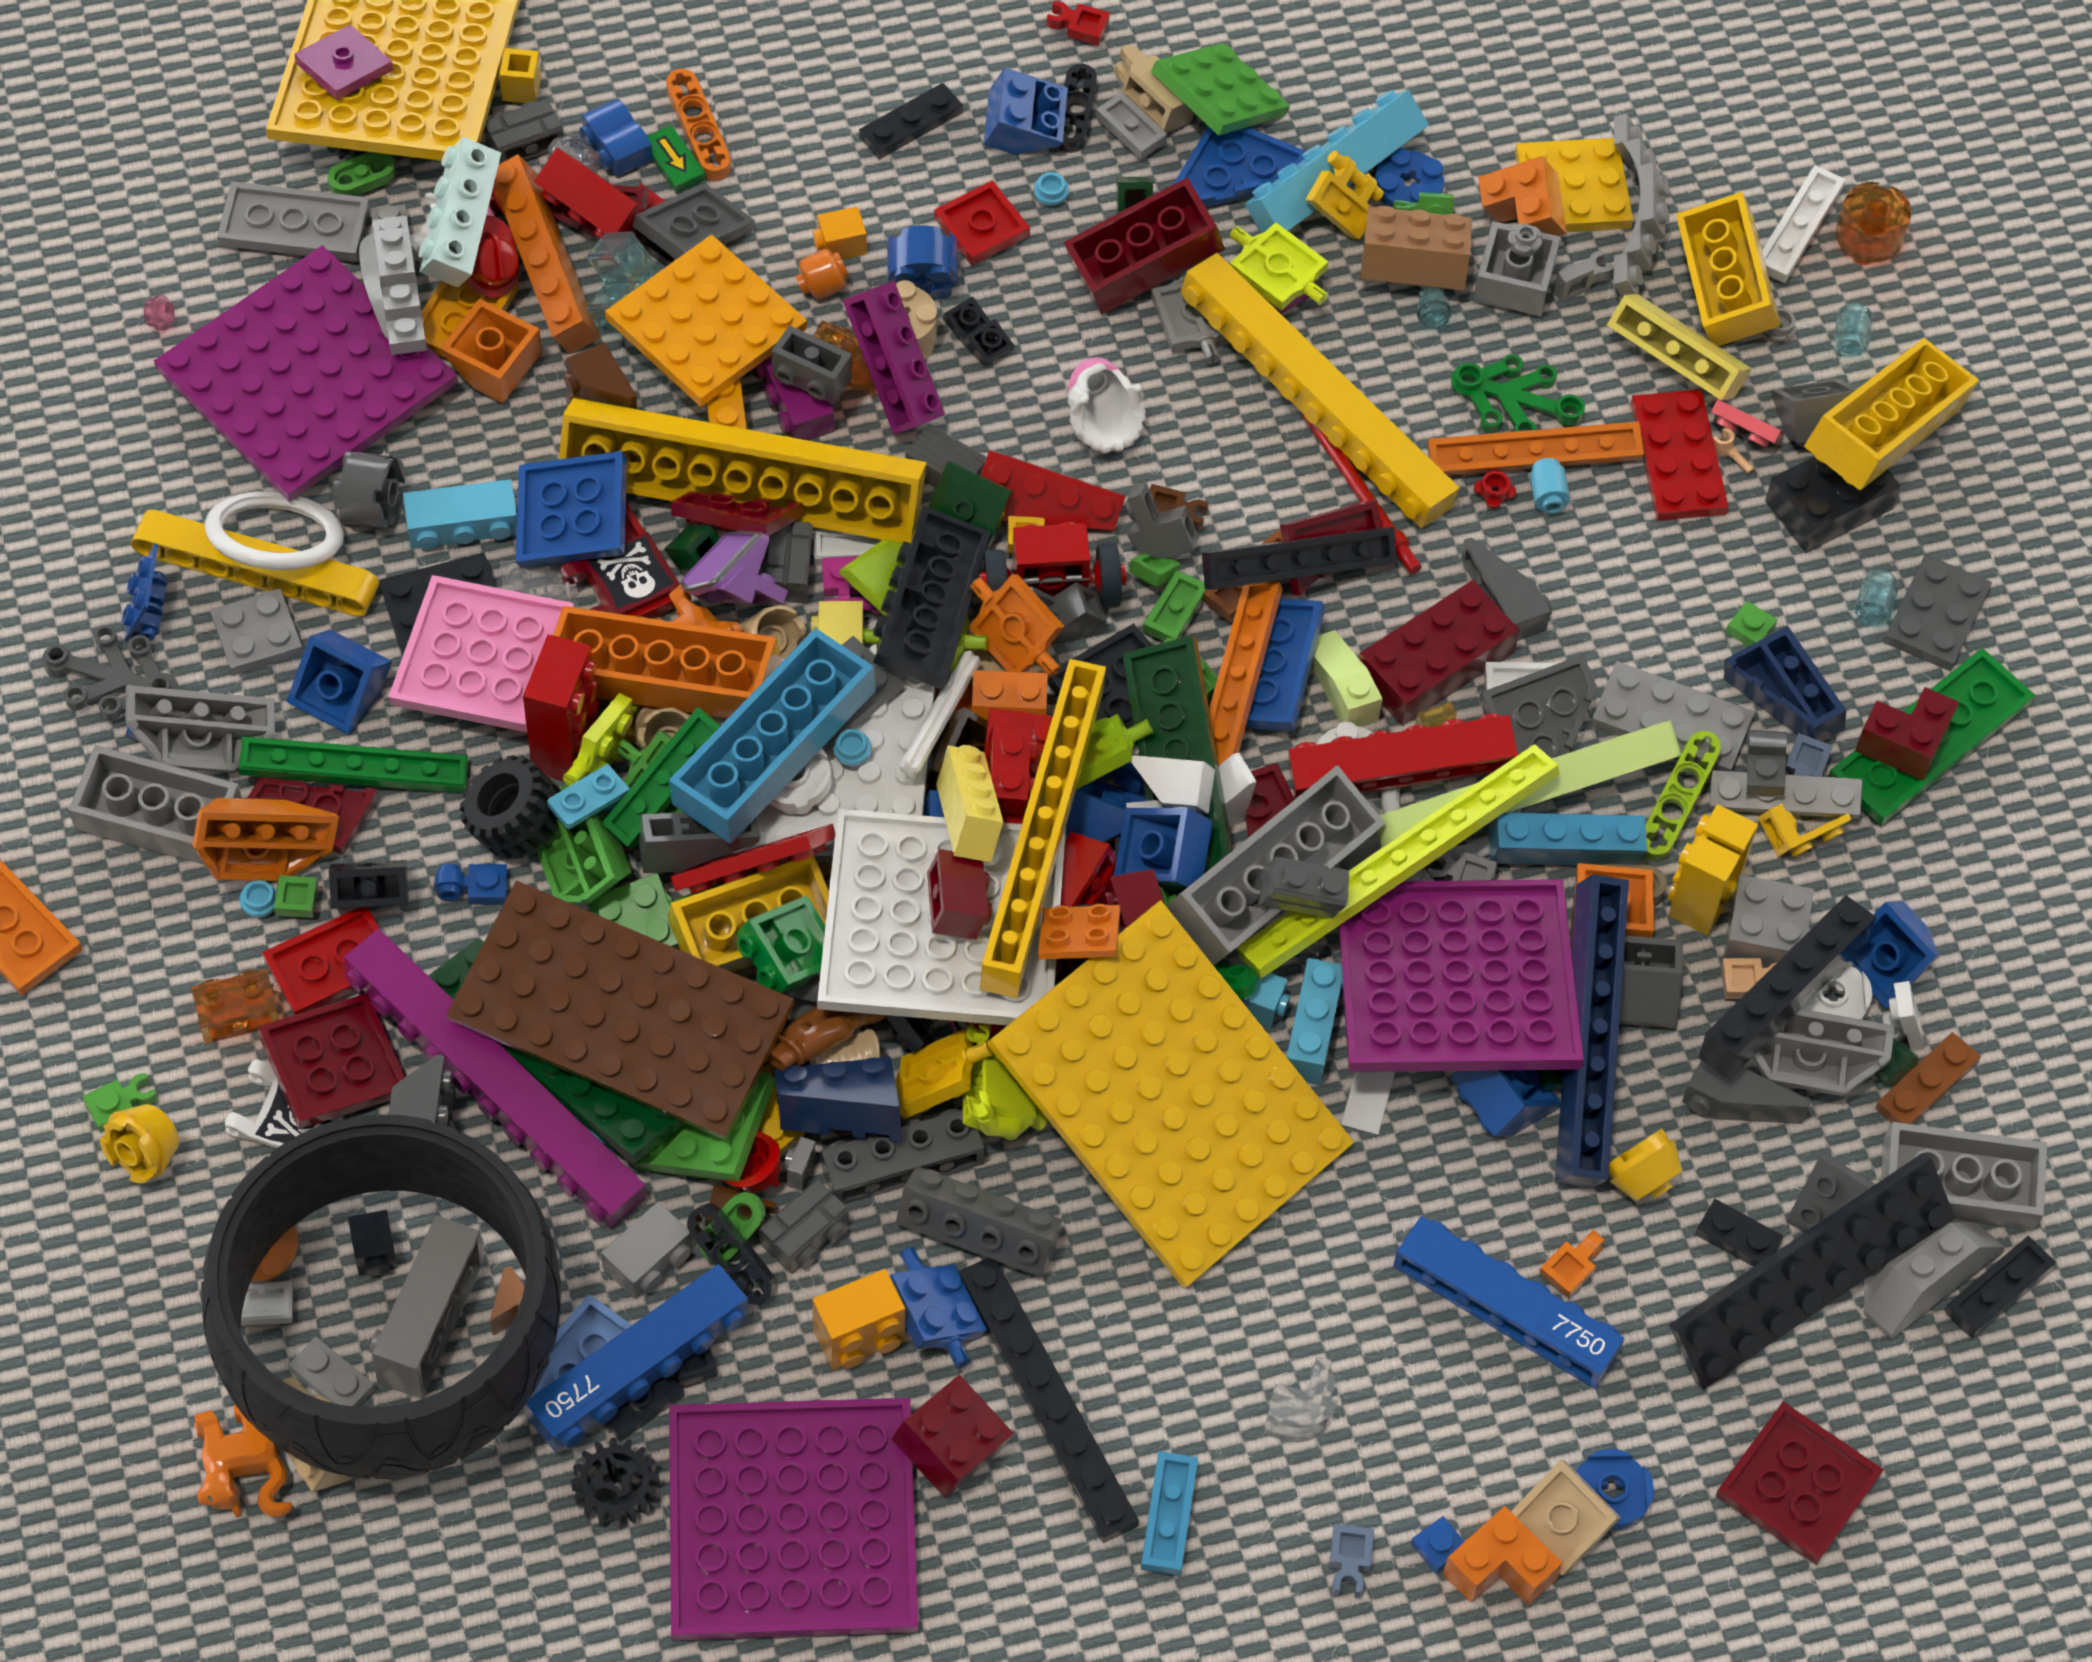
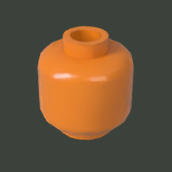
[795,248,850,300]

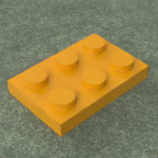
[421,280,519,358]

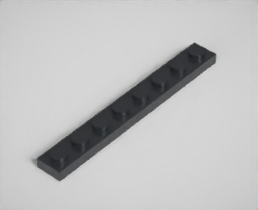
[958,1258,1139,1543]

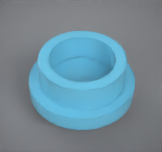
[1034,172,1069,206]
[833,729,871,766]
[240,880,277,918]

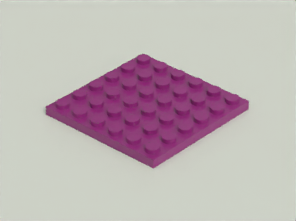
[154,245,458,502]
[1338,879,1583,1072]
[669,1398,918,1640]

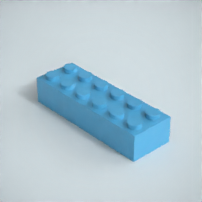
[669,628,876,844]

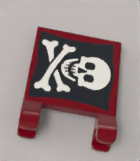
[561,532,680,615]

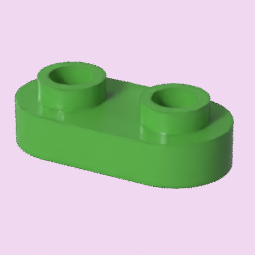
[328,152,396,196]
[699,1192,765,1261]

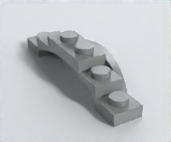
[1614,114,1669,298]
[359,204,427,355]

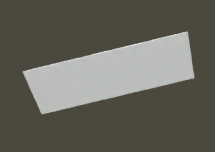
[1341,1072,1395,1134]

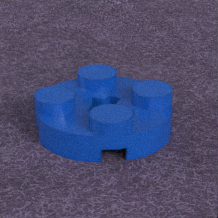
[1375,148,1444,208]
[1576,1449,1654,1530]

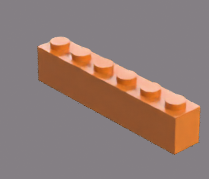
[494,154,601,354]

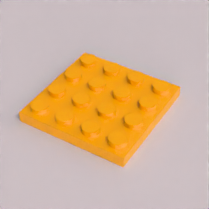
[605,234,807,407]

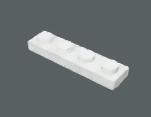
[1762,165,1846,283]

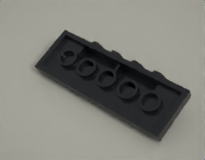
[872,505,991,690]

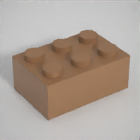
[1360,206,1472,291]

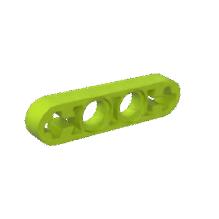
[1644,730,1721,861]

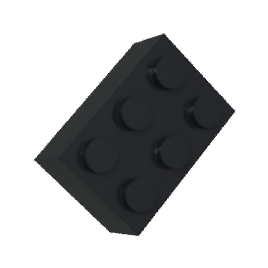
[1765,456,1901,554]

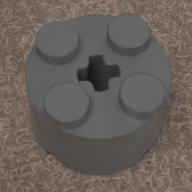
[332,451,405,528]

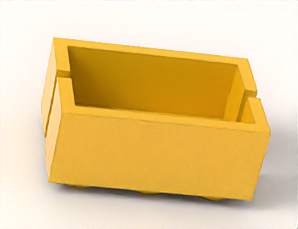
[1667,804,1758,936]

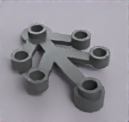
[42,625,179,721]

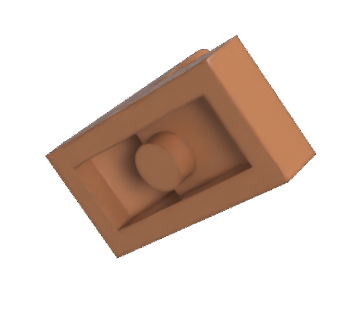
[490,1266,524,1335]

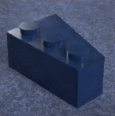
[1724,626,1847,742]
[774,1056,902,1142]

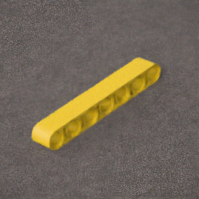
[131,510,380,617]

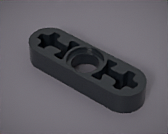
[1058,64,1097,153]
[687,1203,776,1304]

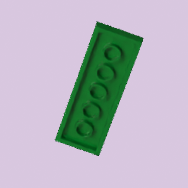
[1828,648,2035,826]

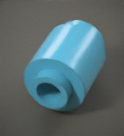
[1530,458,1570,514]

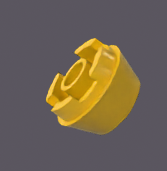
[100,1104,179,1183]
[1609,1128,1683,1202]

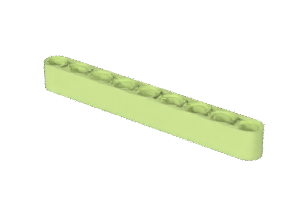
[1376,720,1682,848]

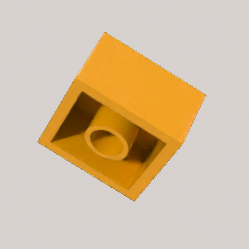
[812,1268,905,1371]

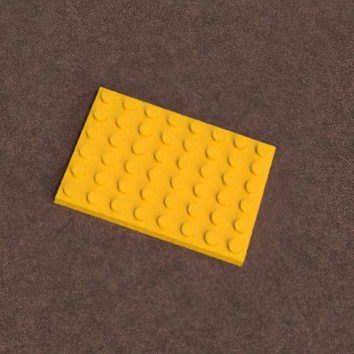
[266,0,521,161]
[987,900,1354,1288]

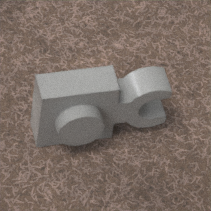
[1427,851,1499,881]

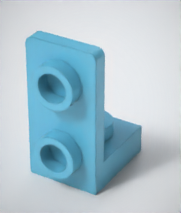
[548,764,630,829]

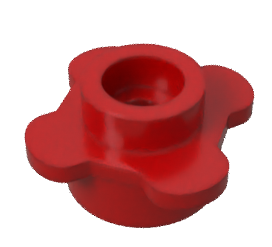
[1473,471,1516,508]

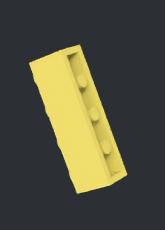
[1607,294,1752,401]
[936,745,1003,862]

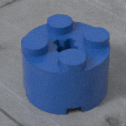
[887,225,958,299]

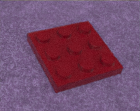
[258,993,405,1129]
[1715,1401,1884,1565]

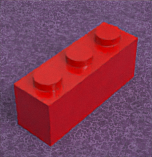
[534,147,647,245]

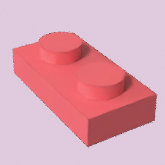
[1711,399,1785,448]

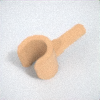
[1713,428,1755,474]

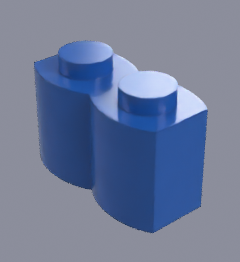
[580,98,653,177]

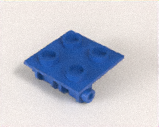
[121,544,167,641]

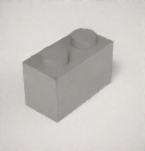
[601,1202,692,1299]

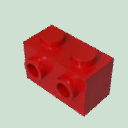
[987,725,1037,814]

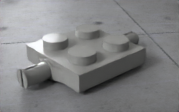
[1151,270,1227,364]

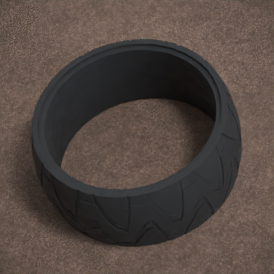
[201,1114,561,1479]

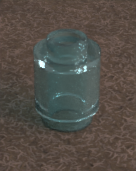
[1834,302,1873,357]
[1855,570,1898,626]

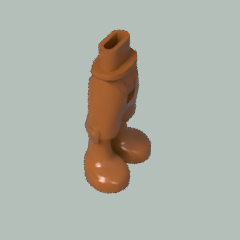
[767,1006,888,1071]

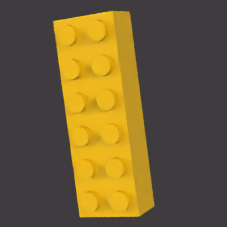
[1804,338,1979,491]

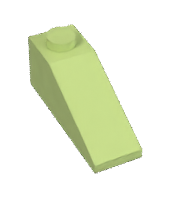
[1311,630,1382,727]

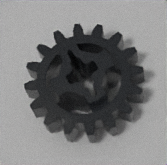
[571,1438,660,1527]

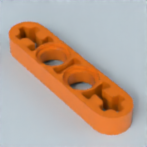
[666,69,731,182]

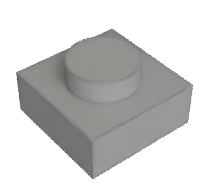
[783,1137,816,1191]

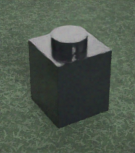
[348,1209,398,1276]

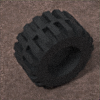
[460,755,561,860]

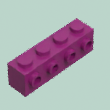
[842,280,945,435]

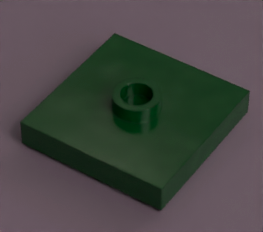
[929,461,1014,551]

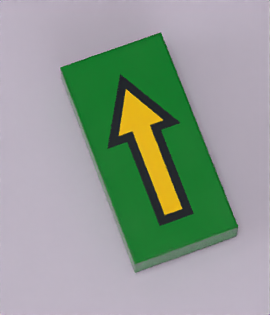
[647,125,706,194]

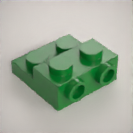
[736,895,826,994]

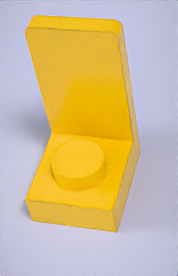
[1757,804,1852,857]

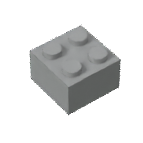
[1473,221,1561,316]
[1722,874,1814,968]

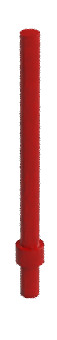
[1302,413,1422,574]

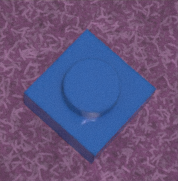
[1411,1516,1465,1575]

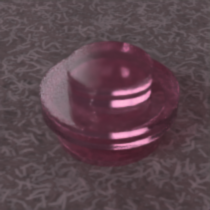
[144,295,175,331]

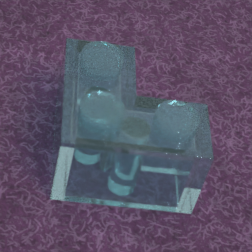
[586,231,661,333]

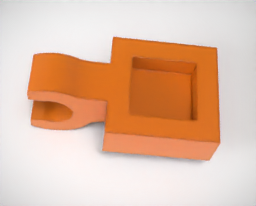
[1539,1230,1605,1298]

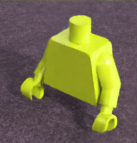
[963,1023,1048,1140]

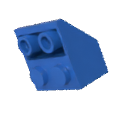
[983,67,1068,155]

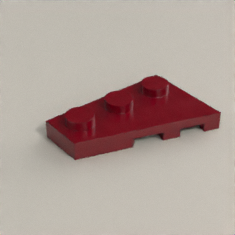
[671,491,803,537]
[1280,500,1381,596]
[246,777,379,855]

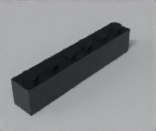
[1698,895,1876,1080]

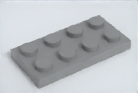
[217,181,370,262]
[1590,661,1755,771]

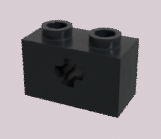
[329,860,409,909]

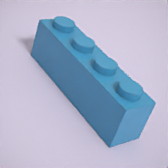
[1488,813,1647,865]

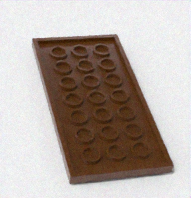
[446,880,795,1141]

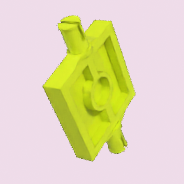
[1229,222,1329,311]
[563,693,639,786]

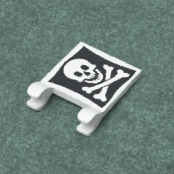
[225,1059,344,1148]

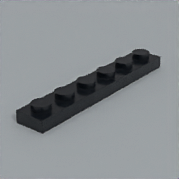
[1202,527,1397,590]

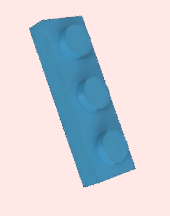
[1140,1451,1198,1576]

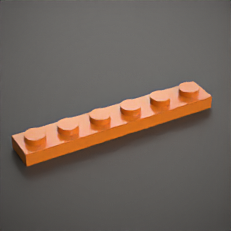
[1427,421,1644,476]
[1209,581,1283,766]

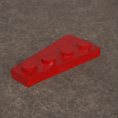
[981,449,1126,530]

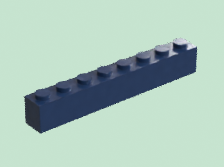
[1555,874,1629,1188]

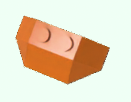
[192,798,339,881]

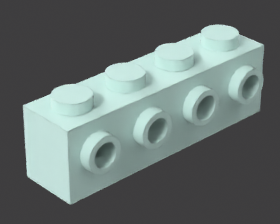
[419,137,501,287]

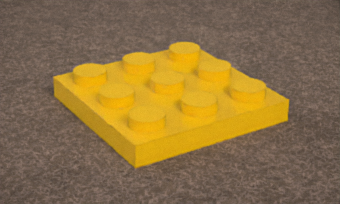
[1515,138,1633,232]

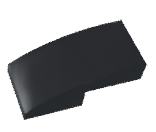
[942,296,1015,366]

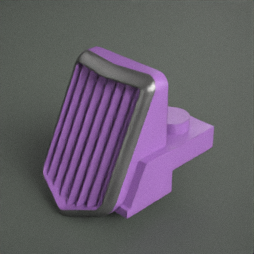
[680,531,788,604]

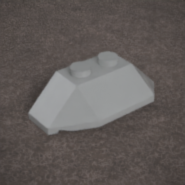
[126,685,275,773]
[1752,1009,1894,1096]
[1864,1218,2004,1339]

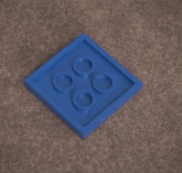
[516,451,627,568]

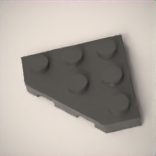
[1480,654,1597,758]

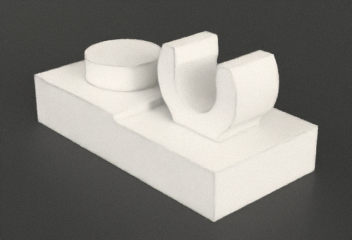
[1882,981,1924,1050]

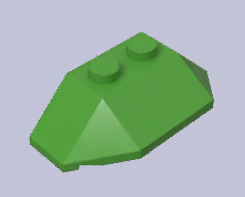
[537,784,632,905]

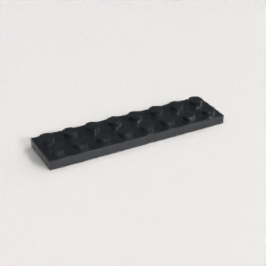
[1669,1153,1956,1390]

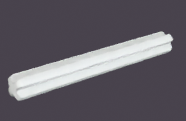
[899,651,980,777]

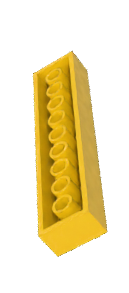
[559,398,927,543]

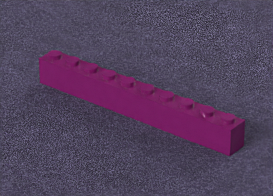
[344,928,645,1230]

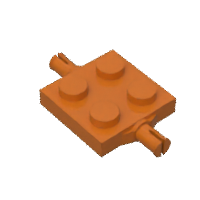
[968,574,1065,678]

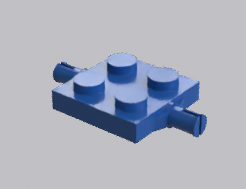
[890,1246,987,1369]

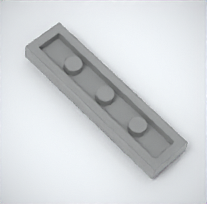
[1709,770,1862,819]

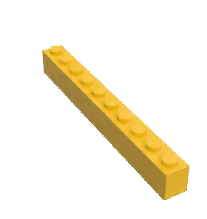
[1180,253,1460,529]
[979,659,1106,998]

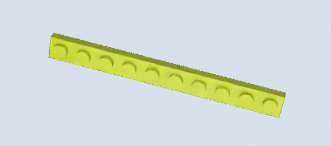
[1236,744,1560,979]

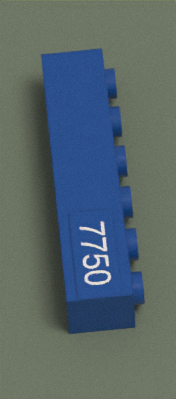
[1393,1215,1625,1390]
[525,1264,748,1453]

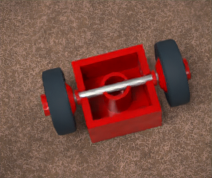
[979,522,1126,609]

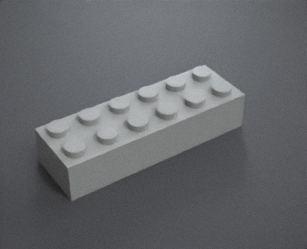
[1166,765,1385,966]

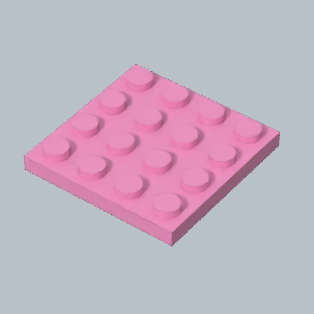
[388,575,574,732]

